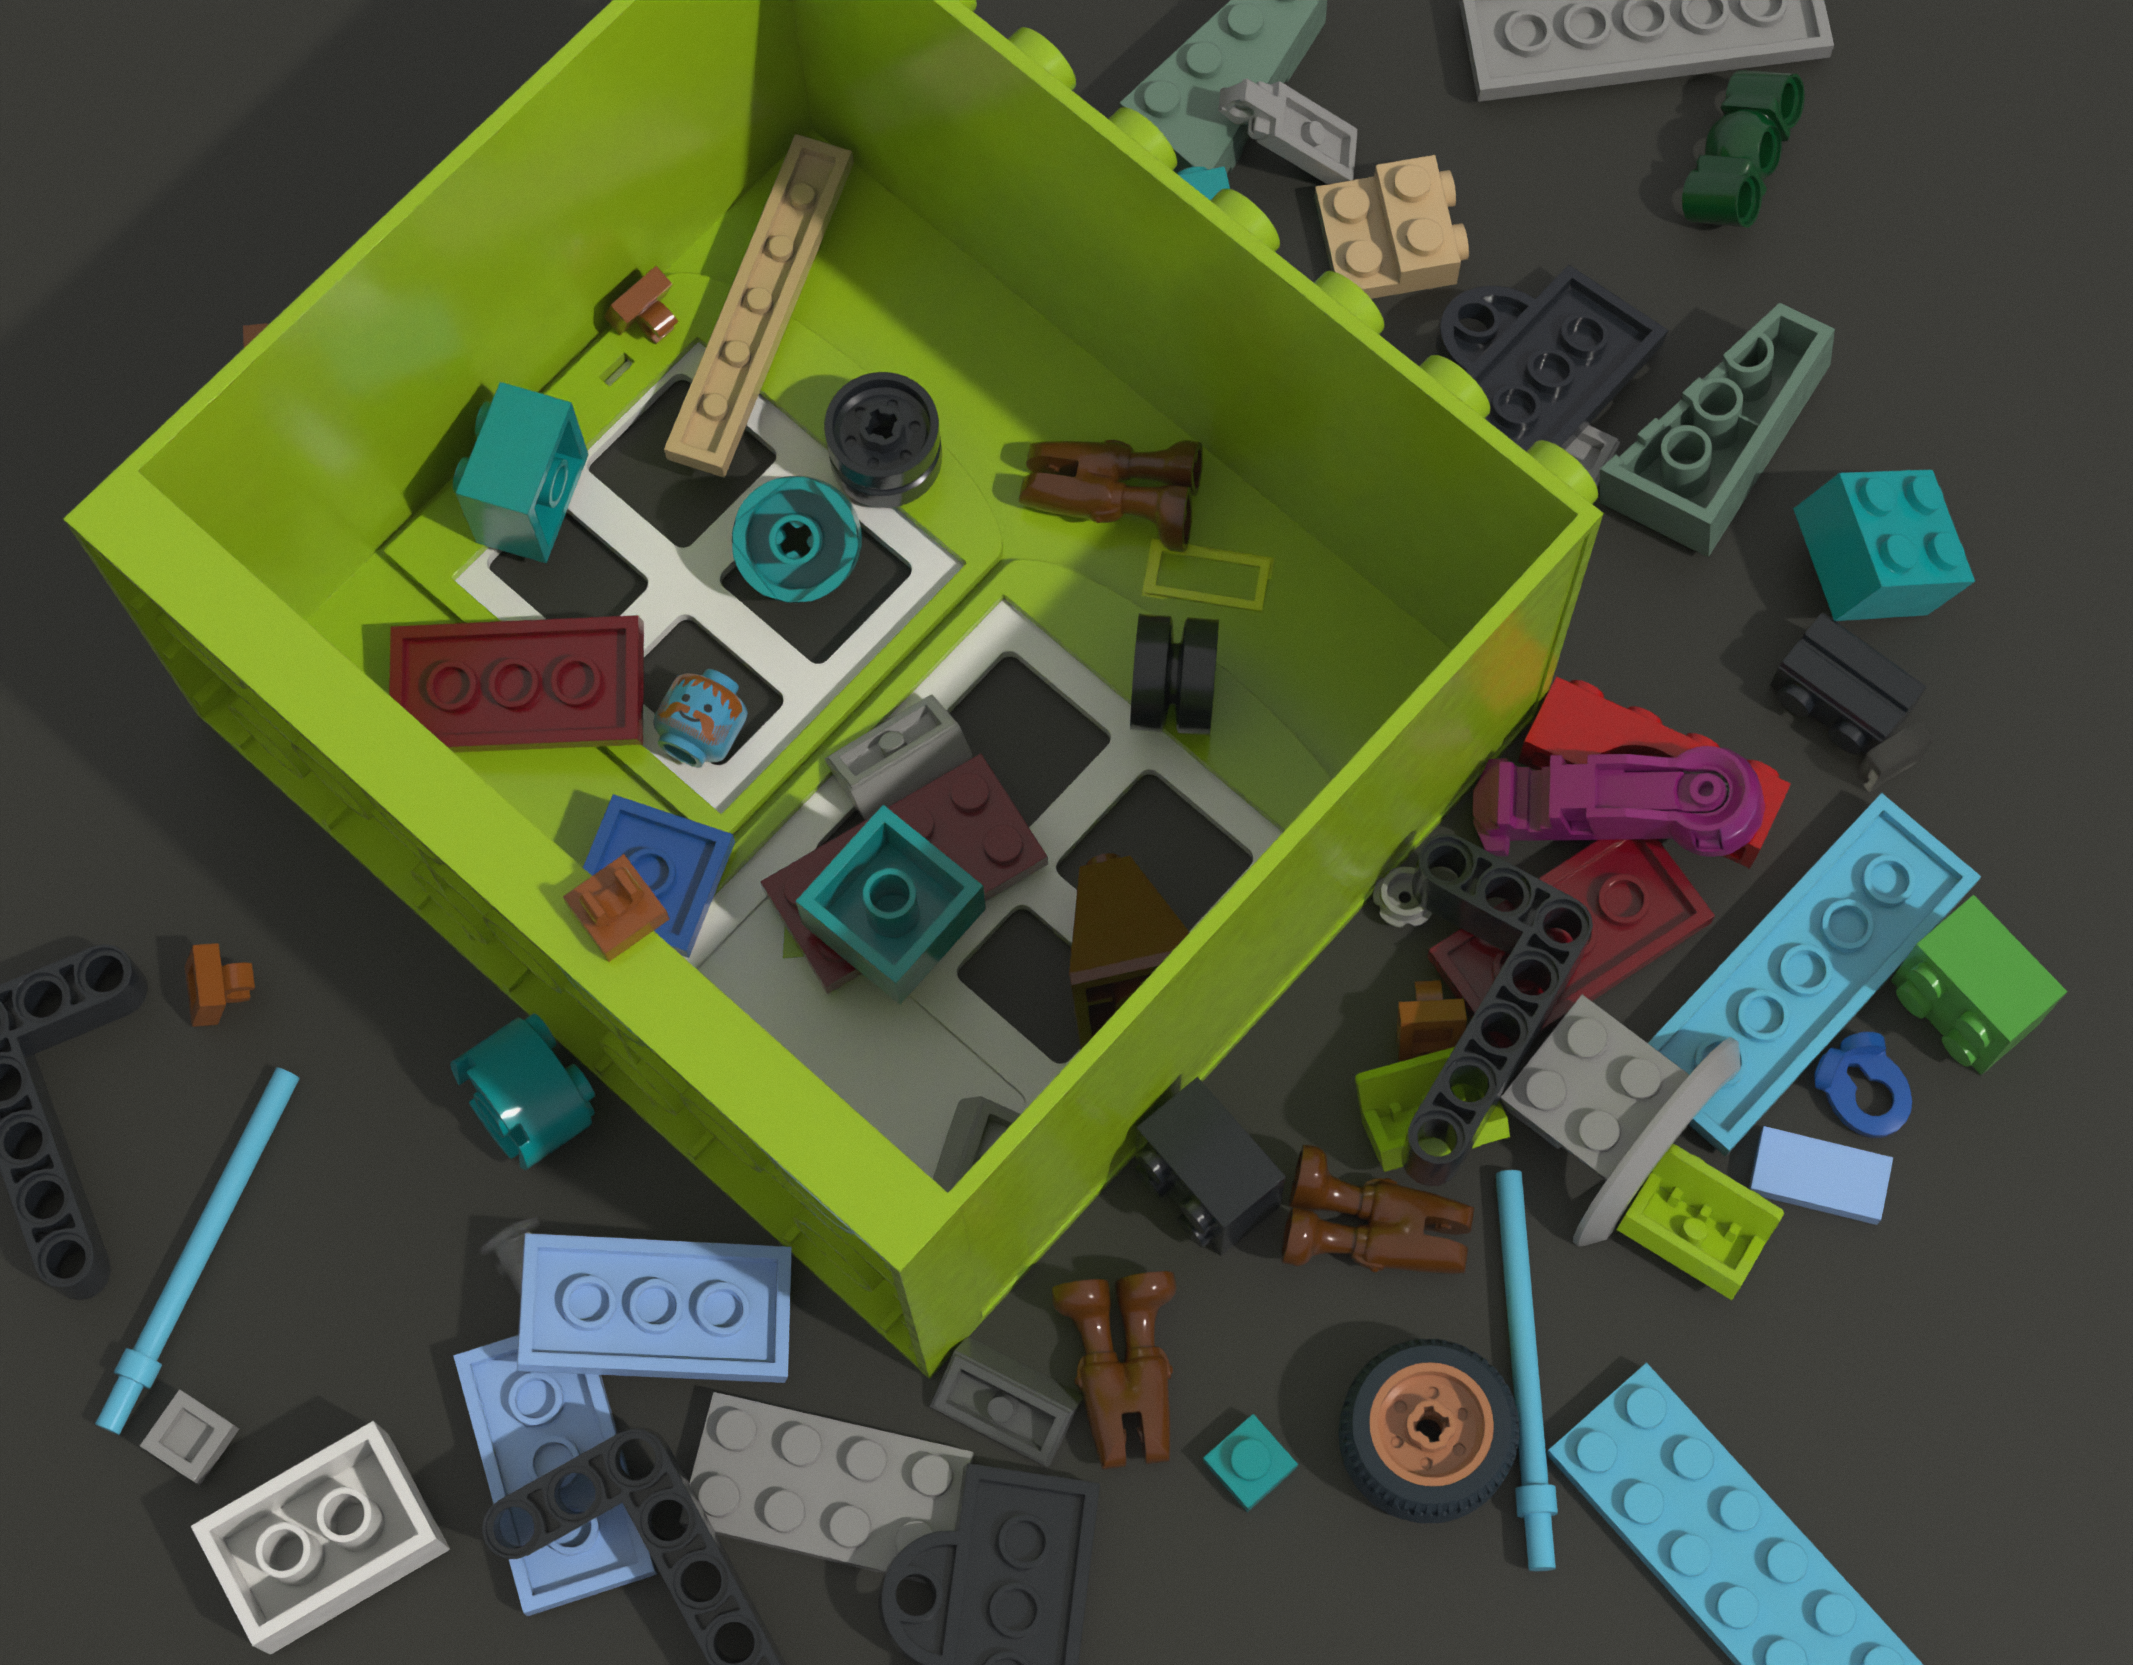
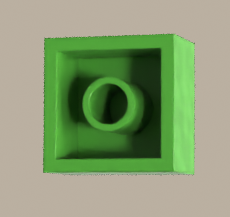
[1891,895,2068,1075]

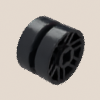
[824,372,942,508]
[1130,613,1219,736]

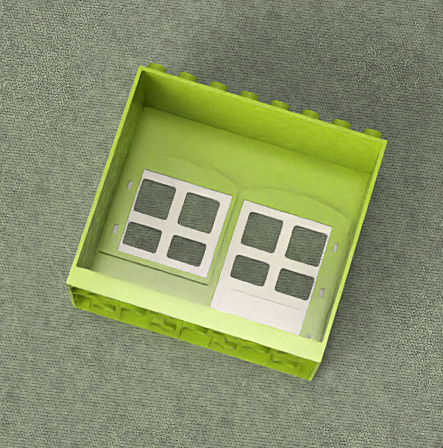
[63,0,1604,1379]

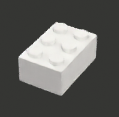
[191,1421,450,1655]

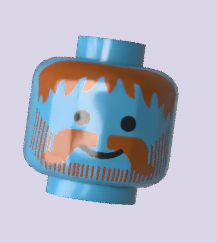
[653,669,748,768]

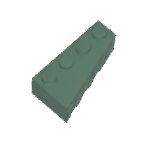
[1119,0,1328,174]
[1600,303,1835,557]

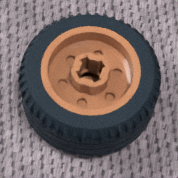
[1338,1339,1520,1524]

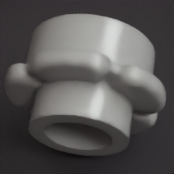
[1373,867,1433,928]

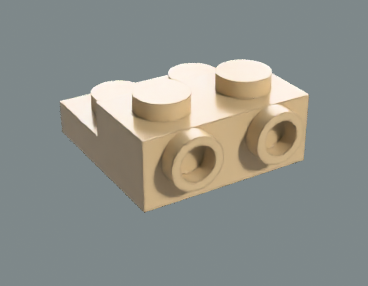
[1314,155,1469,299]

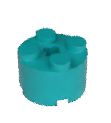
[732,476,862,603]
[450,1013,595,1170]

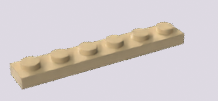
[664,134,854,478]

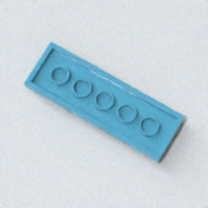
[1648,793,1981,1156]
[1546,1362,1923,1665]

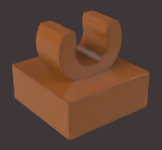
[604,266,678,345]
[563,854,670,962]
[185,943,255,1027]
[1396,980,1467,1061]

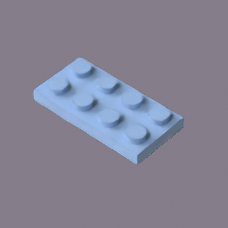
[516,1233,792,1383]
[453,1335,657,1616]

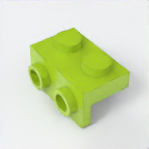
[1355,1047,1510,1172]
[1616,1144,1784,1300]

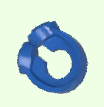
[1814,1032,1912,1138]

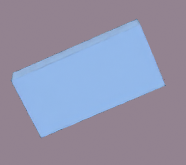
[1748,1126,1893,1225]

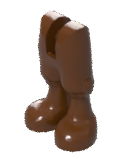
[1019,439,1203,552]
[1281,1144,1474,1274]
[1052,1271,1177,1470]

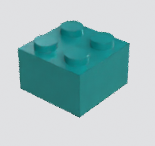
[453,382,589,563]
[1793,470,1975,621]
[796,805,986,1005]

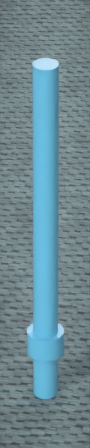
[95,1067,300,1435]
[1495,1170,1558,1571]

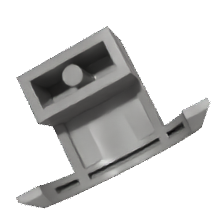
[1501,994,1741,1247]

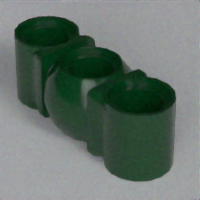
[1682,70,1805,228]

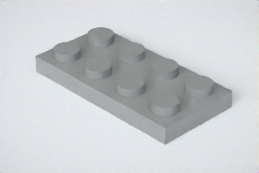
[679,1392,974,1584]

